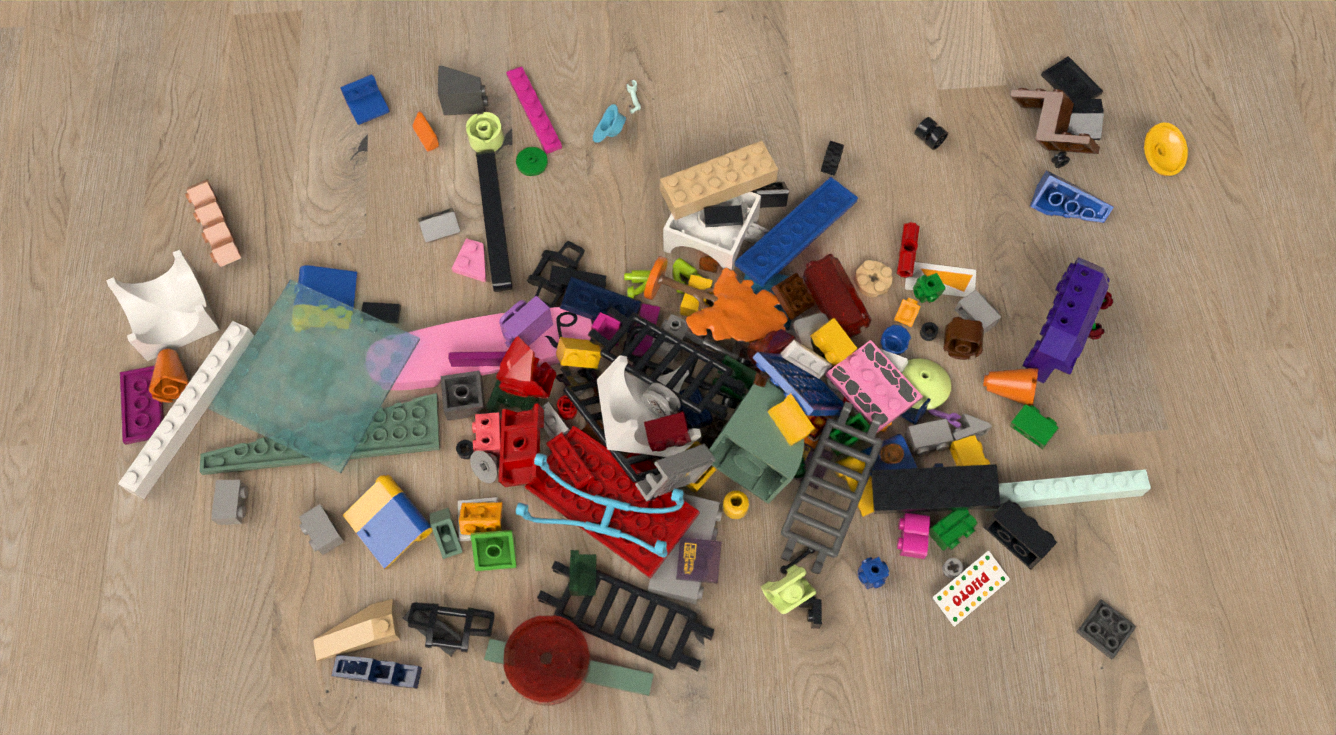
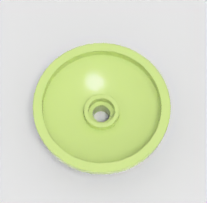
[902,358,951,410]

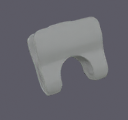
[786,313,829,351]

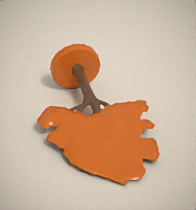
[644,256,788,342]

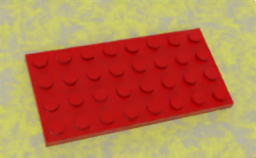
[525,426,700,579]

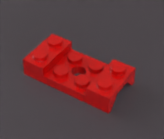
[498,404,544,487]

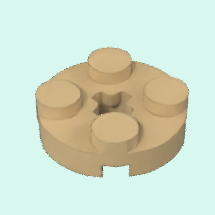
[854,260,893,297]

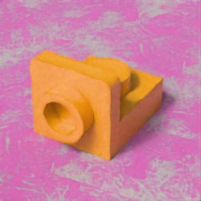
[894,298,921,327]

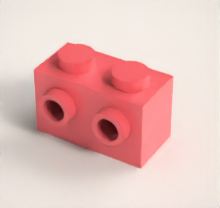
[472,412,501,457]

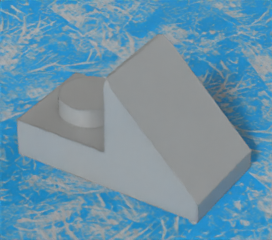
[951,413,992,444]

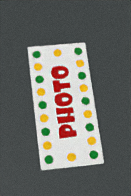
[933,551,1010,627]

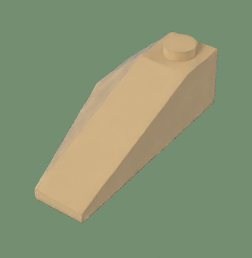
[313,599,400,661]

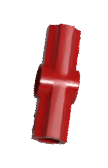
[896,222,920,278]

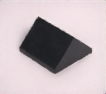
[750,182,789,208]

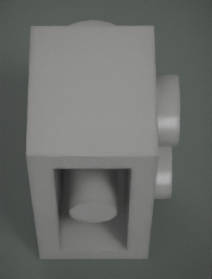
[652,314,688,362]

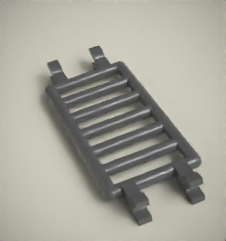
[781,402,883,575]

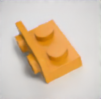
[459,502,503,535]

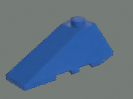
[1030,170,1114,223]

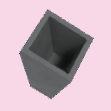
[438,65,488,115]

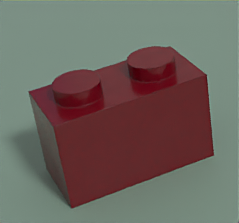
[644,412,692,452]

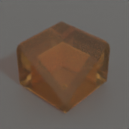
[699,256,719,273]

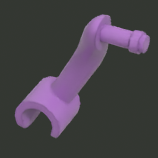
[928,409,961,428]

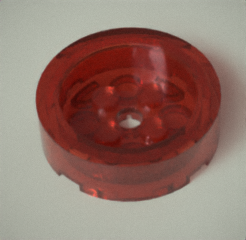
[503,615,591,706]

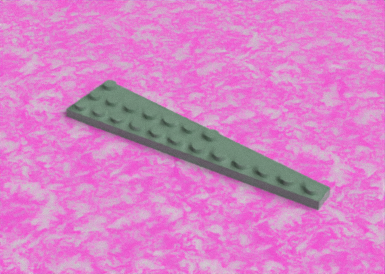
[200,393,440,475]

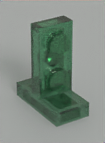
[486,379,540,413]

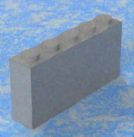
[648,494,723,605]

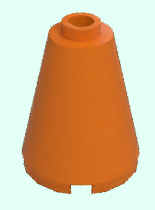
[149,349,189,403]
[983,368,1039,407]

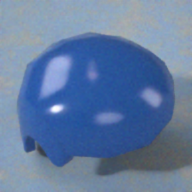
[880,325,911,355]

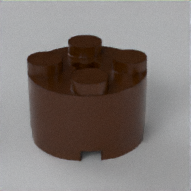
[943,317,984,360]

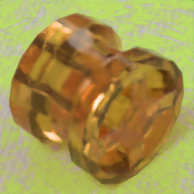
[880,444,904,464]

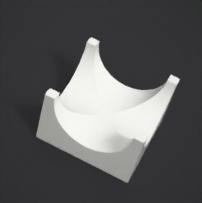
[663,192,761,270]
[106,250,220,361]
[597,355,701,457]

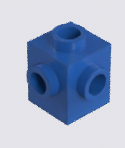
[857,557,889,590]

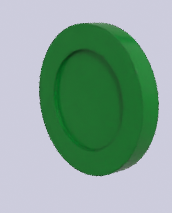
[516,147,548,176]

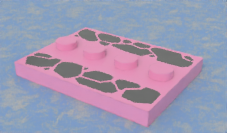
[826,340,923,433]

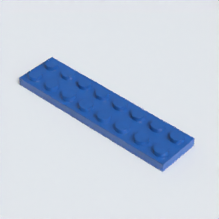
[735,177,858,287]

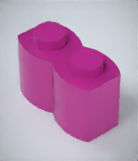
[897,513,930,559]

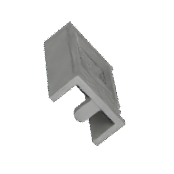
[635,444,716,501]

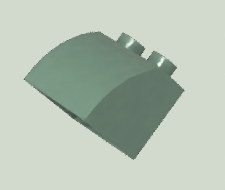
[709,379,804,504]

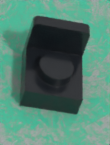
[799,596,822,629]

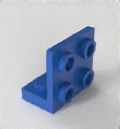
[340,74,390,125]

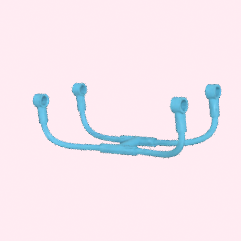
[516,453,684,558]

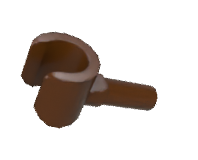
[753,373,768,387]

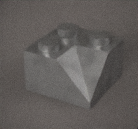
[440,371,484,421]

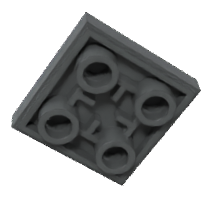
[1076,599,1137,660]

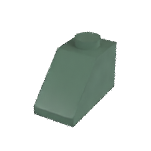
[429,507,463,559]

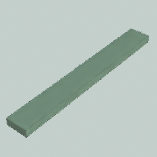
[484,639,654,696]

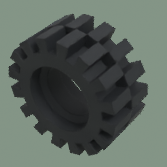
[821,141,844,176]

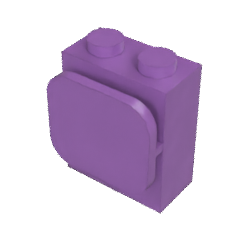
[499,296,553,348]

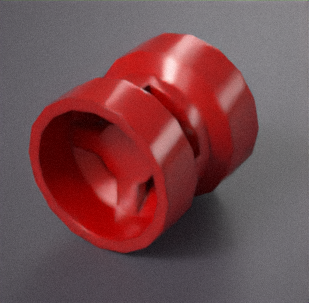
[557,395,578,420]

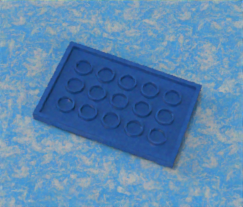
[753,352,845,416]

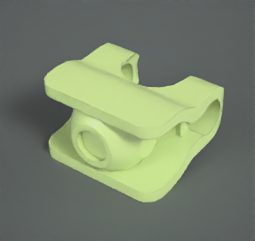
[761,565,816,614]

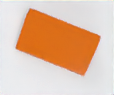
[413,111,439,151]

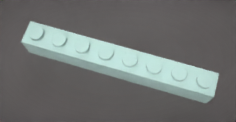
[985,469,1151,511]

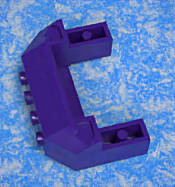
[1022,257,1110,384]

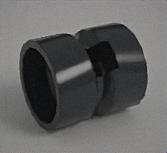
[914,117,949,150]

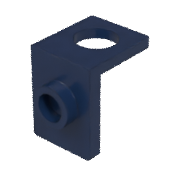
[900,398,931,425]

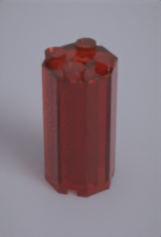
[803,254,872,338]

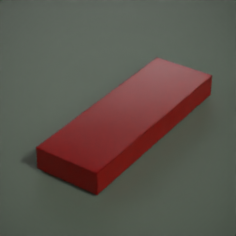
[546,432,595,490]

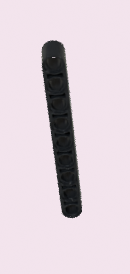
[476,150,513,292]

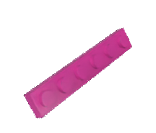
[506,66,562,154]

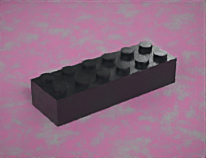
[871,464,1001,514]

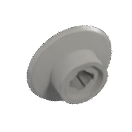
[470,451,499,483]

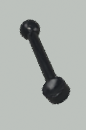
[780,547,815,574]

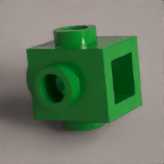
[913,273,946,304]

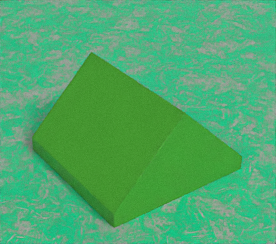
[471,530,517,571]

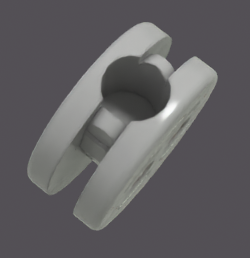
[642,383,681,418]

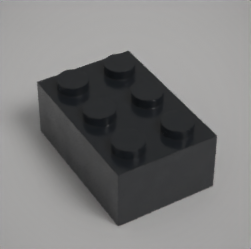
[984,500,1057,570]

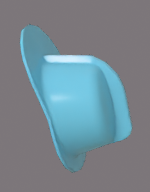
[593,104,626,143]

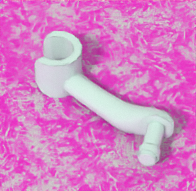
[627,80,641,114]

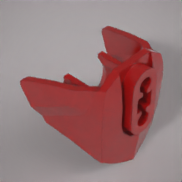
[496,336,557,399]

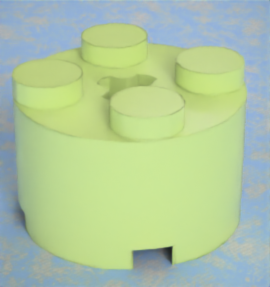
[466,112,504,152]

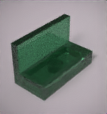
[569,550,597,596]

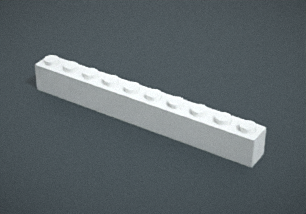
[118,321,255,499]

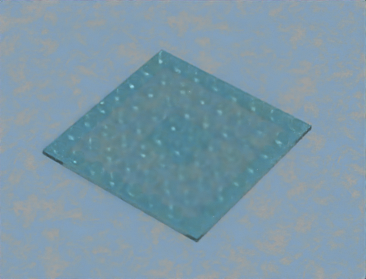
[208,279,420,473]

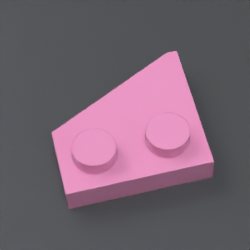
[452,238,486,282]

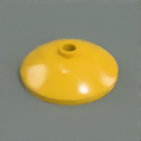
[1144,122,1188,176]

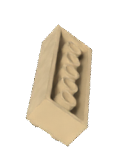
[660,141,778,220]

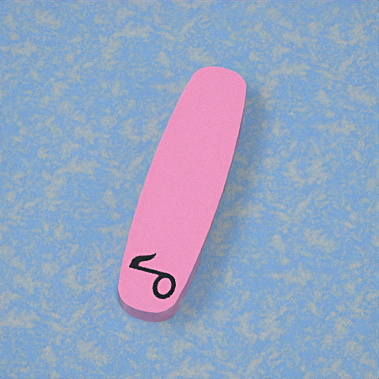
[367,307,592,391]

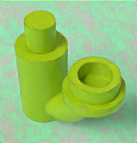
[672,258,702,294]
[624,270,651,299]

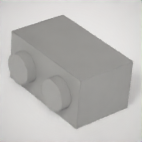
[955,290,1001,334]
[905,419,953,455]
[211,480,248,525]
[299,504,344,555]

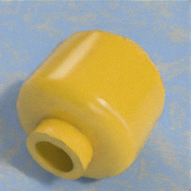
[723,490,749,519]

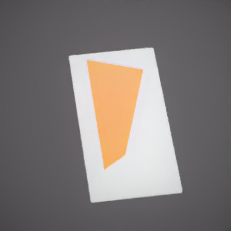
[905,262,976,297]

